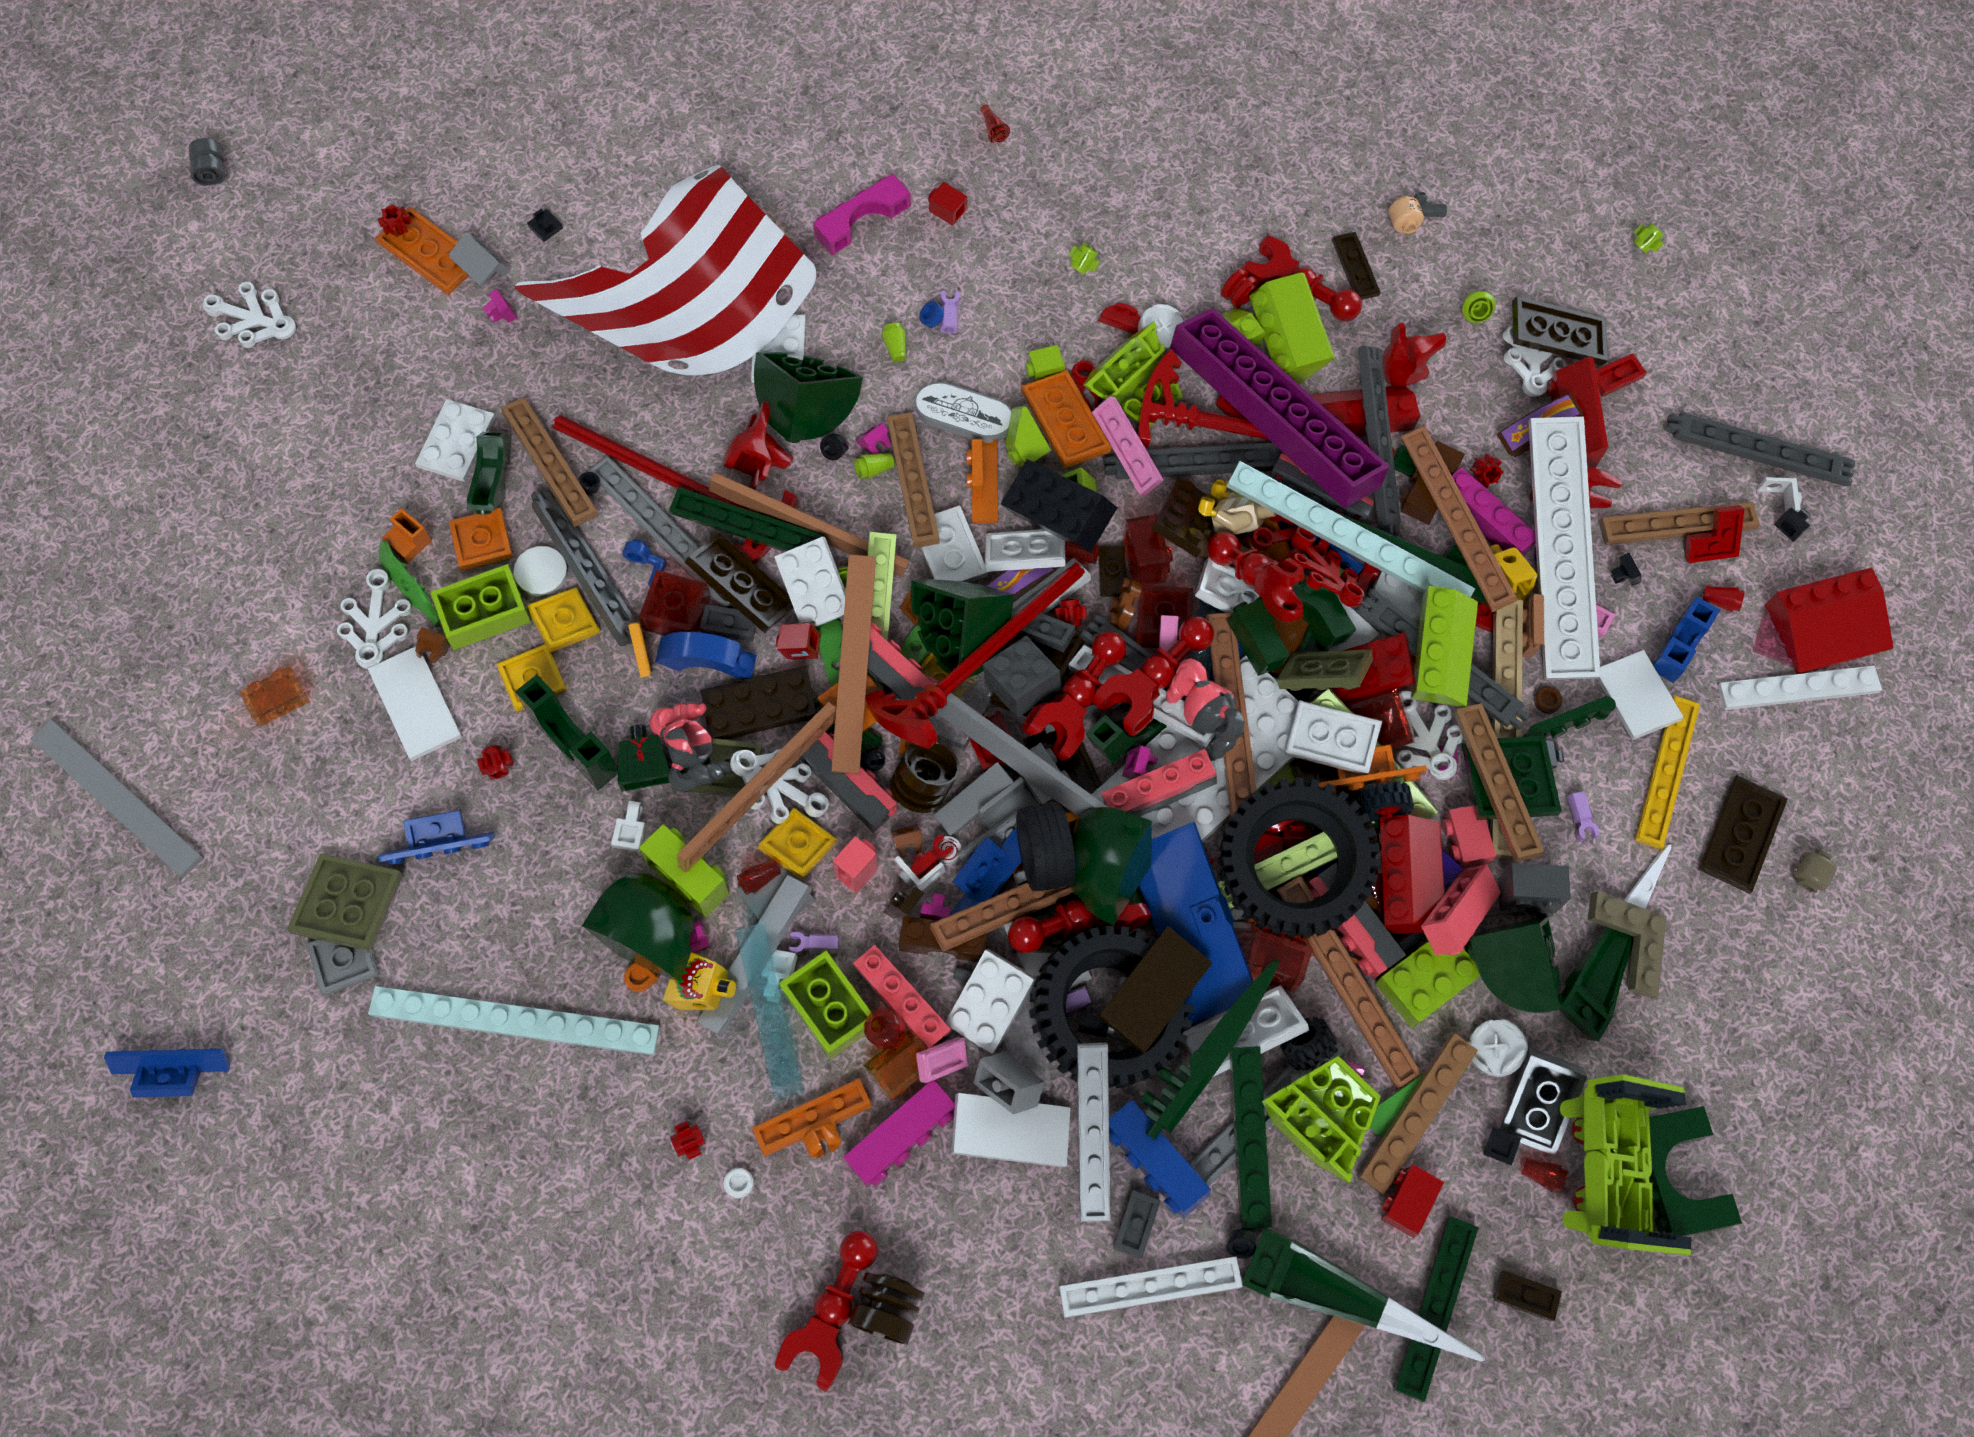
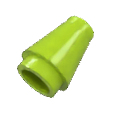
[881,323,907,362]
[854,453,895,480]

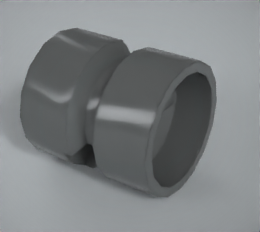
[189,138,225,186]

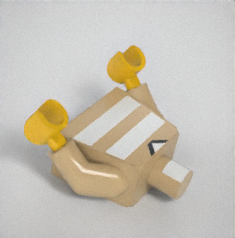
[1198,479,1277,535]

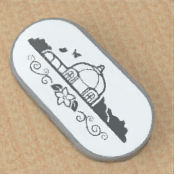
[915,382,1012,443]

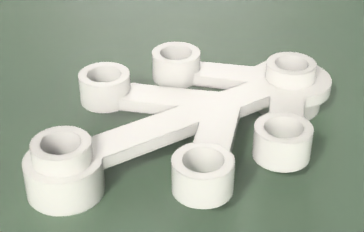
[203,282,296,348]
[1503,326,1567,397]
[337,569,412,669]
[1385,691,1464,780]
[730,749,829,824]

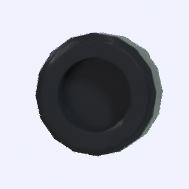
[820,433,849,461]
[1226,1228,1257,1259]

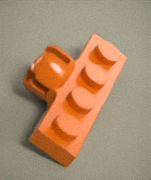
[752,1078,872,1158]

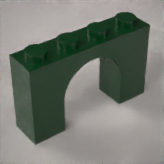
[1227,577,1357,676]
[515,674,618,791]
[1649,1106,1742,1236]

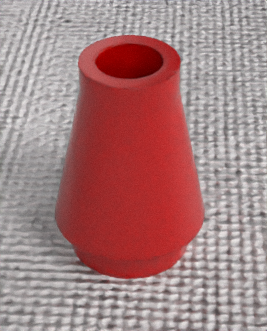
[1702,586,1745,613]

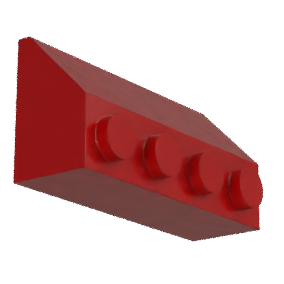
[1546,357,1609,468]
[1310,386,1420,436]
[1380,815,1444,934]

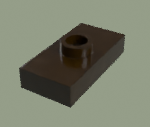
[1098,546,1126,597]
[884,886,924,919]
[1493,1270,1562,1322]

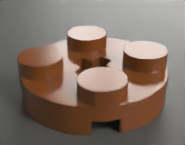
[1108,577,1142,632]

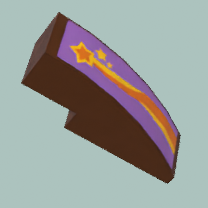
[1497,393,1585,457]
[986,567,1057,602]

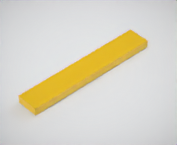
[1634,695,1700,850]

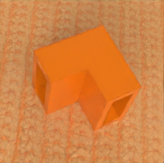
[381,508,432,563]

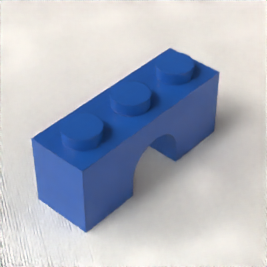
[1653,596,1720,683]

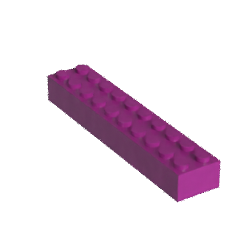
[1170,308,1390,509]

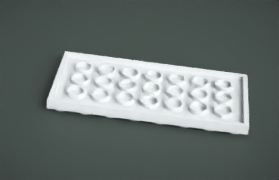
[1091,656,1299,843]

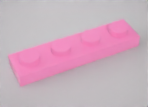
[1092,396,1164,496]

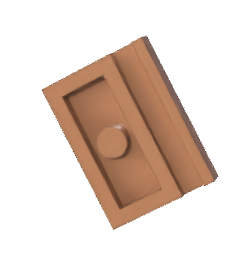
[1522,594,1545,658]

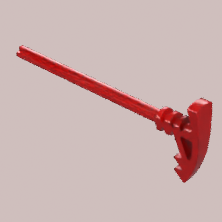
[1137,350,1395,457]
[552,415,798,564]
[865,563,1085,749]

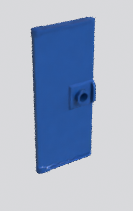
[1139,822,1254,1025]

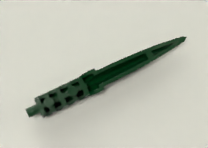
[1141,958,1279,1140]

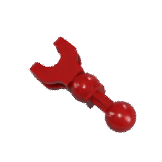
[1241,236,1362,322]
[1207,532,1304,622]
[1093,617,1214,736]
[1022,631,1126,761]
[1008,898,1152,953]
[775,1231,878,1392]

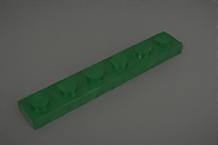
[669,487,827,552]
[1229,1046,1272,1229]
[1393,1216,1479,1402]

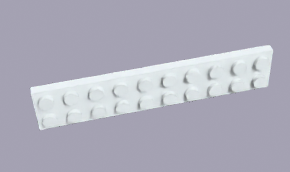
[1528,417,1601,680]

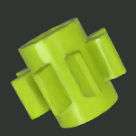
[1633,223,1664,253]
[1068,243,1100,274]

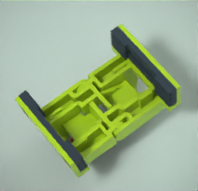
[1560,1074,1692,1256]

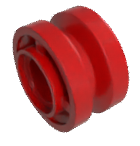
[1221,268,1259,309]

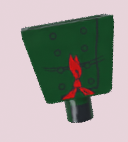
[617,724,670,792]

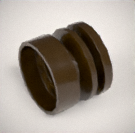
[890,741,960,814]
[848,1272,925,1345]

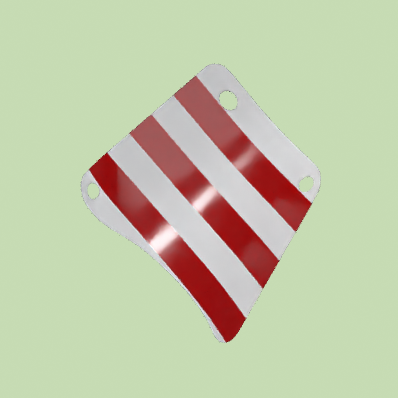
[515,165,816,375]

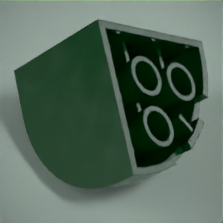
[754,352,863,443]
[911,579,1014,678]
[1070,807,1152,926]
[582,873,694,982]
[1467,916,1562,1013]

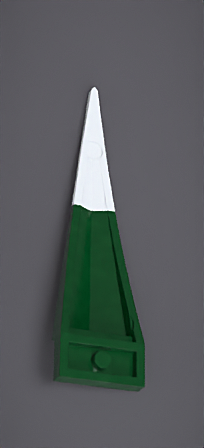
[1559,845,1671,1041]
[1242,1227,1485,1361]

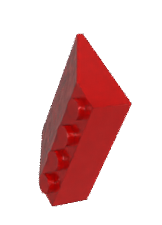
[1765,567,1894,674]

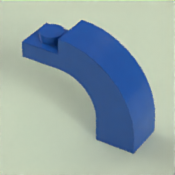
[655,632,757,680]

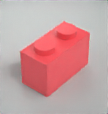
[1442,805,1496,868]
[833,836,878,893]

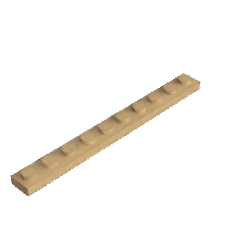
[1490,600,1523,859]

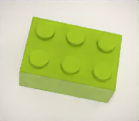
[430,564,531,650]
[639,824,729,918]
[1375,941,1480,1029]
[778,950,877,1060]

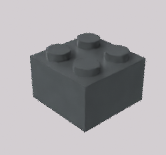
[983,636,1061,718]
[1498,863,1571,917]

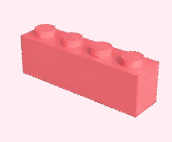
[1421,864,1501,956]

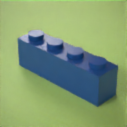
[1109,1100,1211,1219]

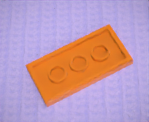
[375,206,469,296]
[1021,370,1112,469]

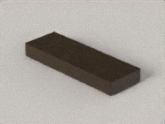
[1332,232,1381,300]

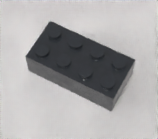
[1001,459,1118,554]

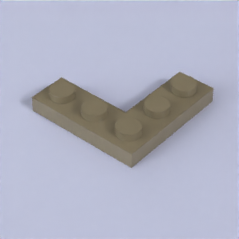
[1588,891,1667,998]

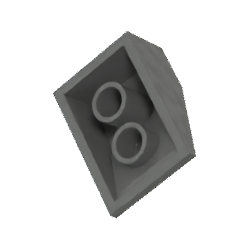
[1500,1047,1588,1156]

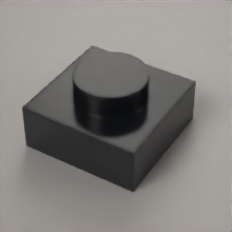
[1483,1126,1522,1166]

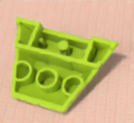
[1084,321,1183,427]
[1262,1056,1381,1183]

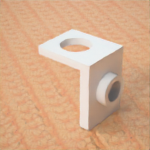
[1757,477,1802,513]
[894,856,946,891]

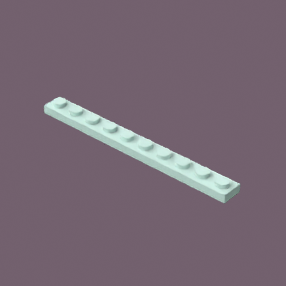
[1226,461,1475,598]
[368,986,660,1056]

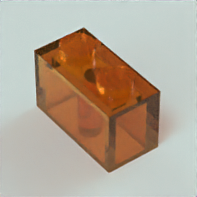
[239,666,311,727]
[863,1029,927,1100]

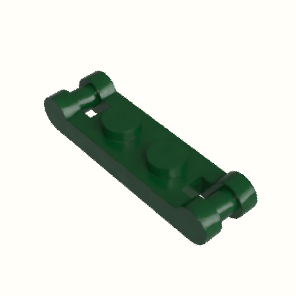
[1523,696,1616,739]

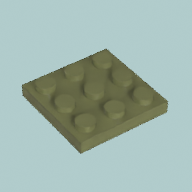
[287,853,402,951]

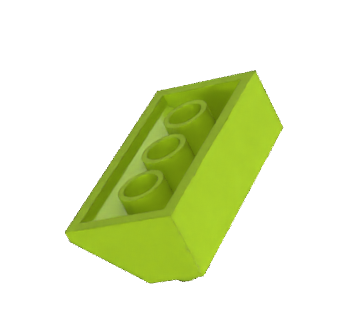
[1249,272,1335,384]
[1411,586,1478,707]

